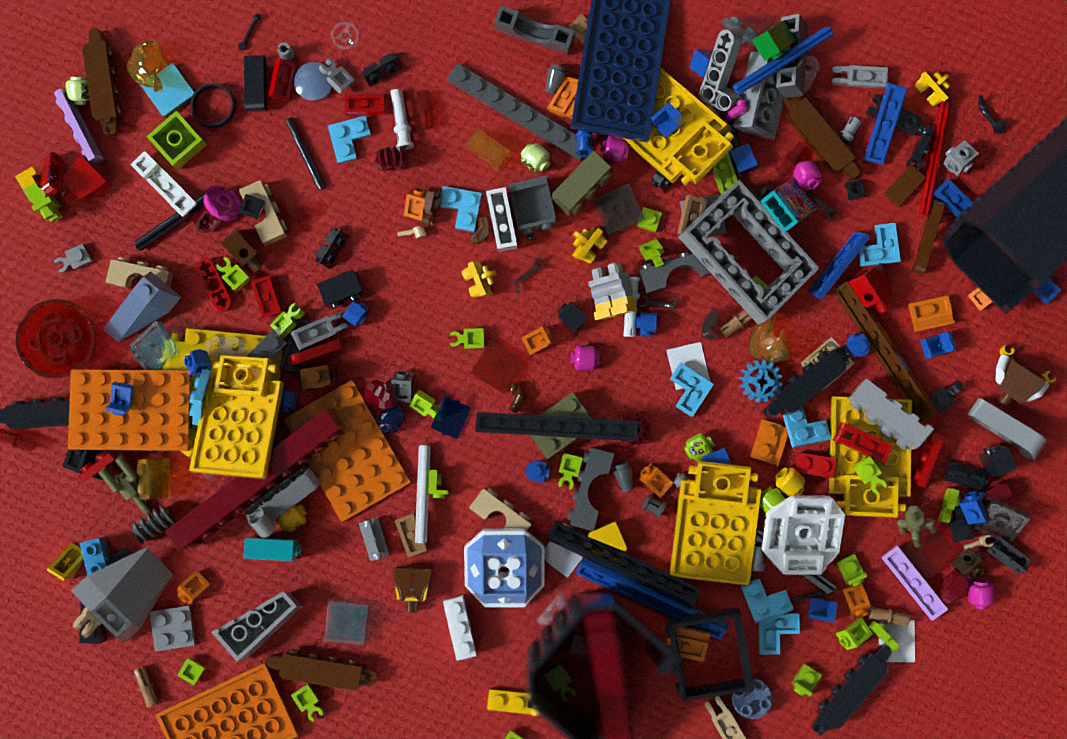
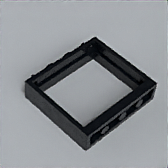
[665,607,755,702]

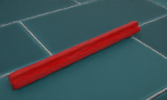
[918,101,951,216]

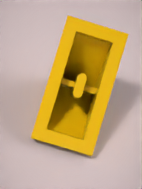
[588,521,627,551]
[47,542,84,581]

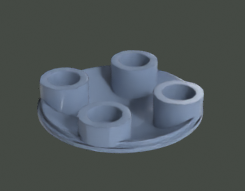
[294,62,332,101]
[732,679,772,719]

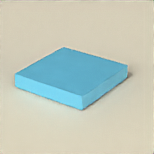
[141,63,194,118]

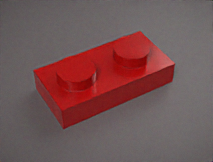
[268,58,296,102]
[345,94,385,116]
[250,275,282,319]
[78,450,118,483]
[795,452,838,479]

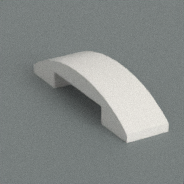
[130,151,197,218]

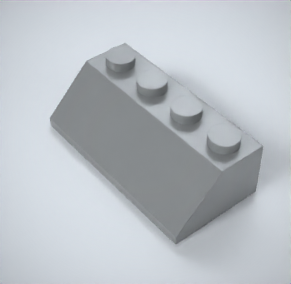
[733,52,784,140]

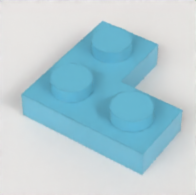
[328,116,371,164]
[440,186,482,232]
[858,223,901,267]
[670,362,714,417]
[189,369,211,425]
[783,406,831,448]
[741,579,793,624]
[758,613,800,655]

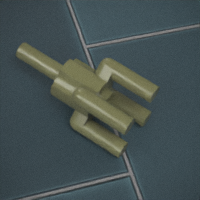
[98,453,152,515]
[897,505,937,548]

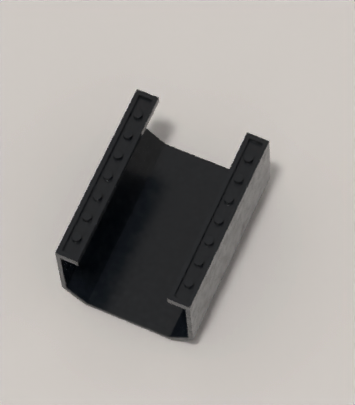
[942,116,1067,315]
[527,591,679,739]

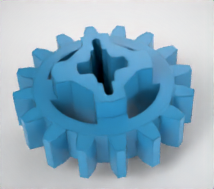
[739,360,783,403]

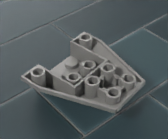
[71,547,173,643]

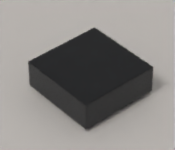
[239,194,265,220]

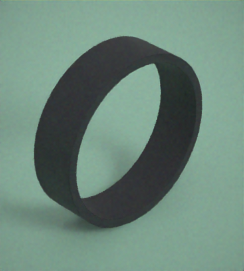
[191,83,236,128]

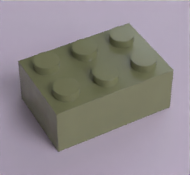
[552,151,611,216]
[530,392,591,459]

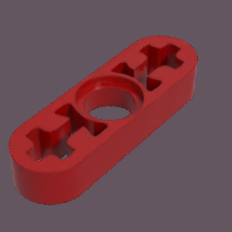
[40,152,64,196]
[196,258,233,312]
[287,338,344,366]

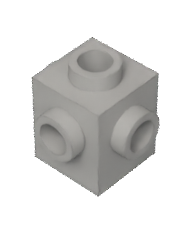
[943,140,979,176]

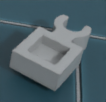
[319,58,355,94]
[54,243,93,273]

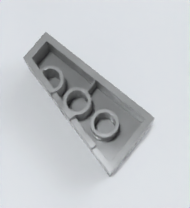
[847,379,933,450]
[212,591,303,662]

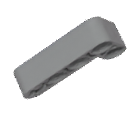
[699,28,743,111]
[967,398,1047,461]
[245,466,320,538]

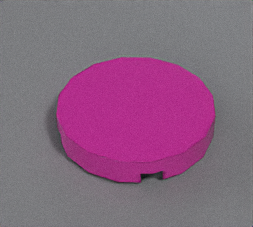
[204,186,242,221]

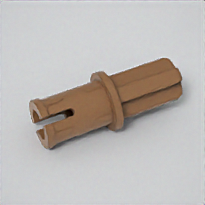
[719,310,752,338]
[869,606,910,627]
[134,667,159,707]

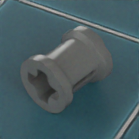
[641,493,667,518]

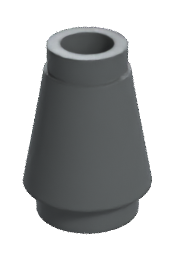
[545,64,566,95]
[613,461,634,492]

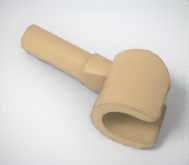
[397,226,426,239]
[963,535,994,550]

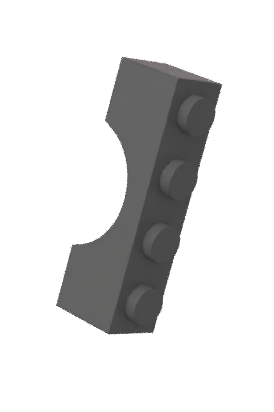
[494,5,575,55]
[776,14,808,98]
[639,251,711,295]
[567,448,614,531]

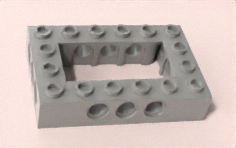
[678,180,819,324]

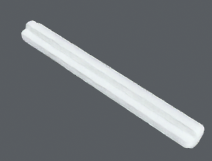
[415,445,431,544]

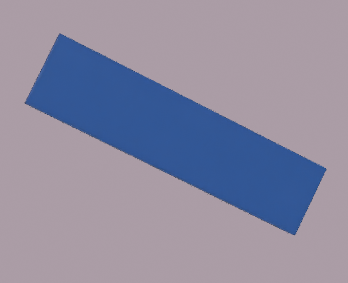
[864,83,908,165]
[808,231,870,299]

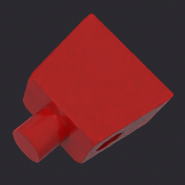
[60,155,111,204]
[849,263,892,314]

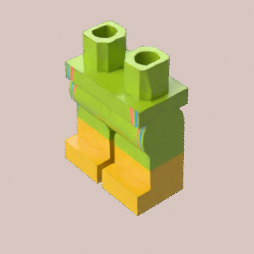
[15,166,62,223]

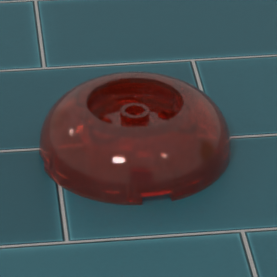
[16,299,97,378]

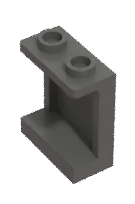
[508,176,557,235]

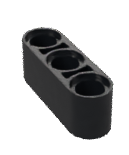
[244,55,267,112]

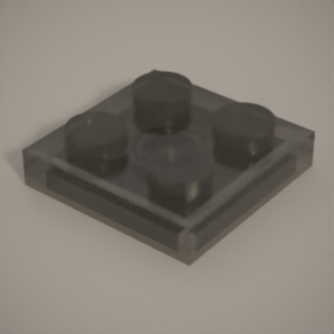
[593,184,645,236]
[974,497,1030,544]

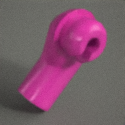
[723,100,748,122]

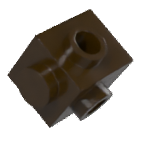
[951,548,987,584]

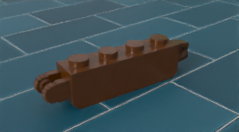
[82,27,123,136]
[782,96,860,180]
[265,649,377,691]

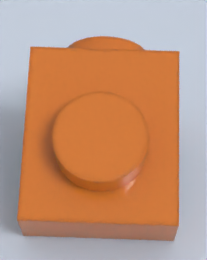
[521,326,553,355]

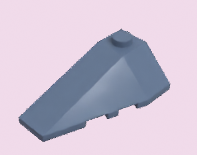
[103,271,182,342]

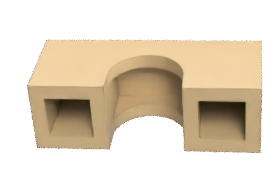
[239,180,288,246]
[106,257,173,289]
[469,488,531,530]

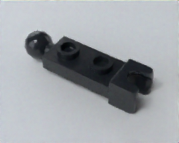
[865,94,935,139]

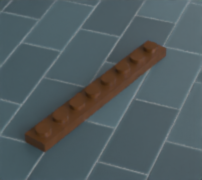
[833,279,939,422]

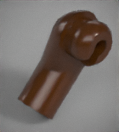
[470,217,489,244]
[509,383,525,413]

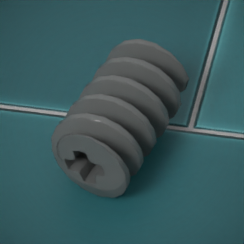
[132,505,177,545]

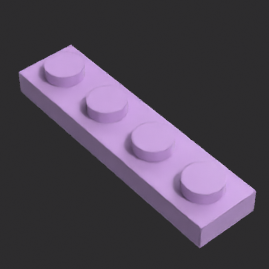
[54,89,104,163]
[881,545,948,621]

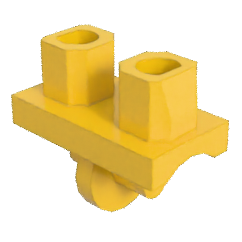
[915,71,950,107]
[572,227,607,263]
[461,261,496,297]

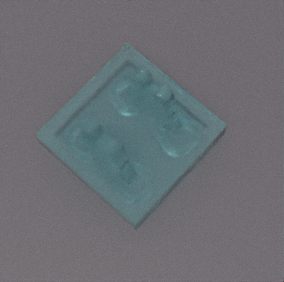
[721,16,759,46]
[129,321,179,370]
[324,600,369,645]

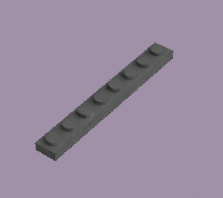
[447,63,582,161]

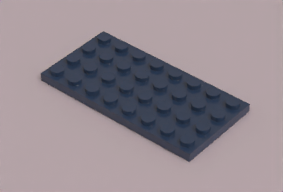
[570,0,670,143]

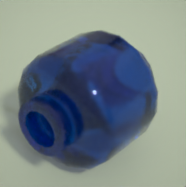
[376,405,406,434]

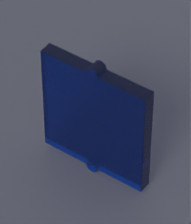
[430,396,471,439]

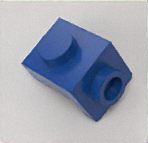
[920,331,956,359]
[106,382,134,416]
[959,491,989,524]

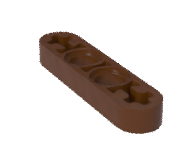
[912,199,945,275]

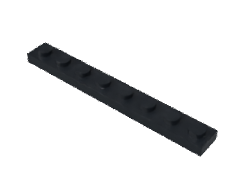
[475,412,638,441]
[547,521,700,608]

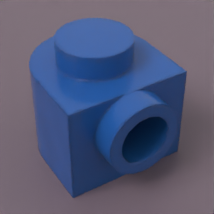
[342,301,369,327]
[636,312,657,337]
[845,332,870,358]
[184,349,212,375]
[279,391,298,414]
[525,461,550,483]

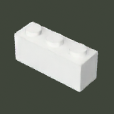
[486,187,517,252]
[443,595,477,661]

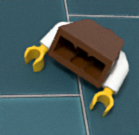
[996,344,1056,407]

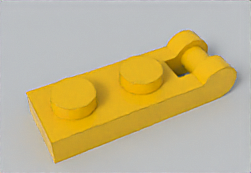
[487,688,541,716]

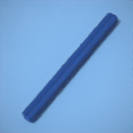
[733,27,833,95]

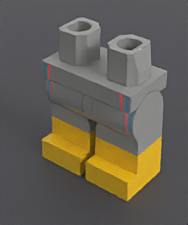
[588,263,637,320]

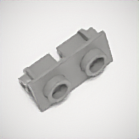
[359,517,389,561]

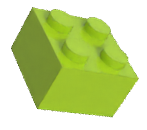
[146,111,207,170]

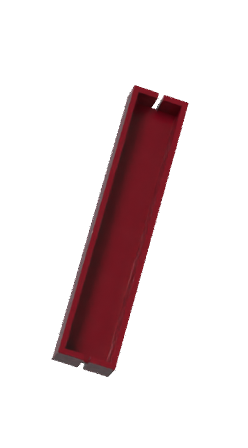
[165,409,347,551]
[584,609,634,739]

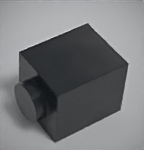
[557,302,588,334]

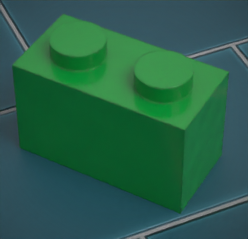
[752,20,796,61]

